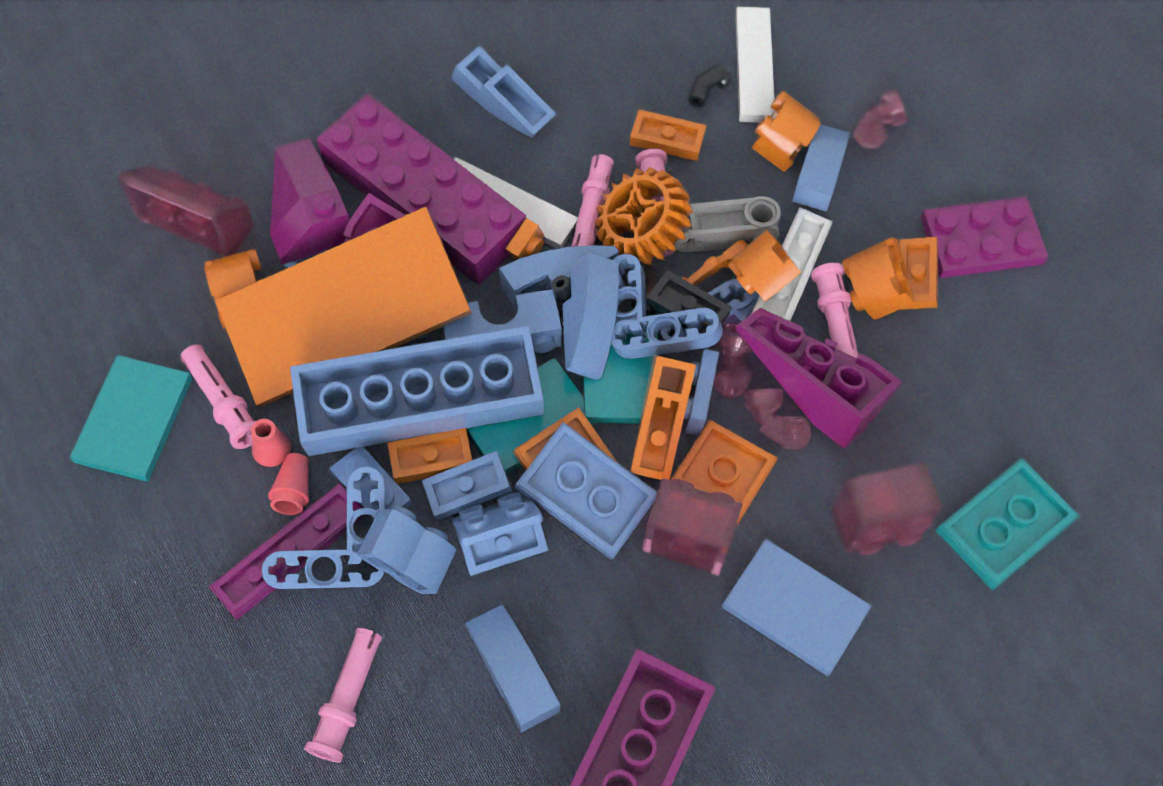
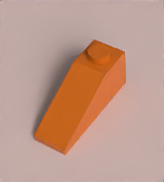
[630,355,696,481]

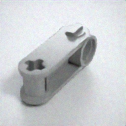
[675,196,781,253]

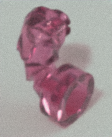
[854,89,908,149]
[713,323,753,399]
[744,389,811,451]

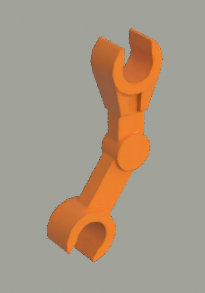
[681,240,748,286]

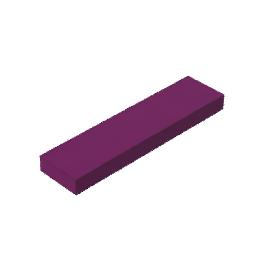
[209,483,367,620]

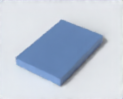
[514,422,659,559]
[722,539,872,676]

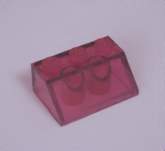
[117,166,254,256]

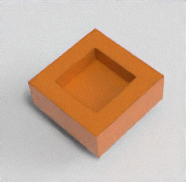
[506,218,545,260]

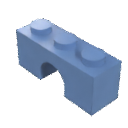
[443,289,562,353]

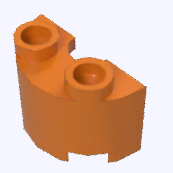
[751,90,821,172]
[728,230,801,302]
[842,237,915,320]
[204,249,263,329]

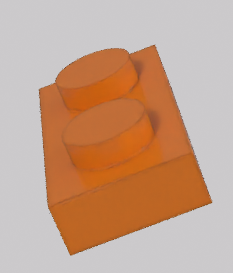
[629,109,707,161]
[899,237,939,310]
[387,428,472,484]

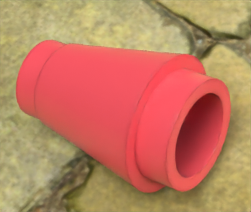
[251,419,292,467]
[268,453,309,515]

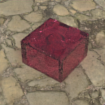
[831,463,942,555]
[642,478,743,576]

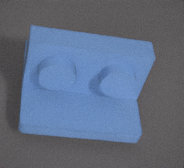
[451,492,548,576]

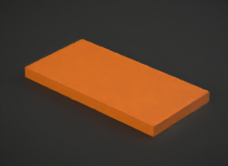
[215,207,472,407]

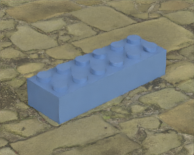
[290,325,544,456]

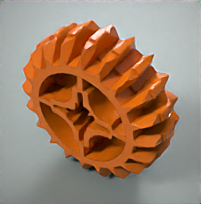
[594,167,693,266]

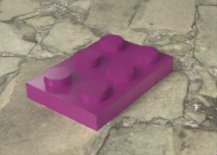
[920,197,1049,278]

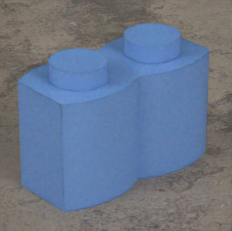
[357,506,457,594]

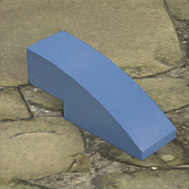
[451,46,556,138]
[792,125,850,212]
[499,245,619,309]
[562,251,619,380]
[465,605,560,733]

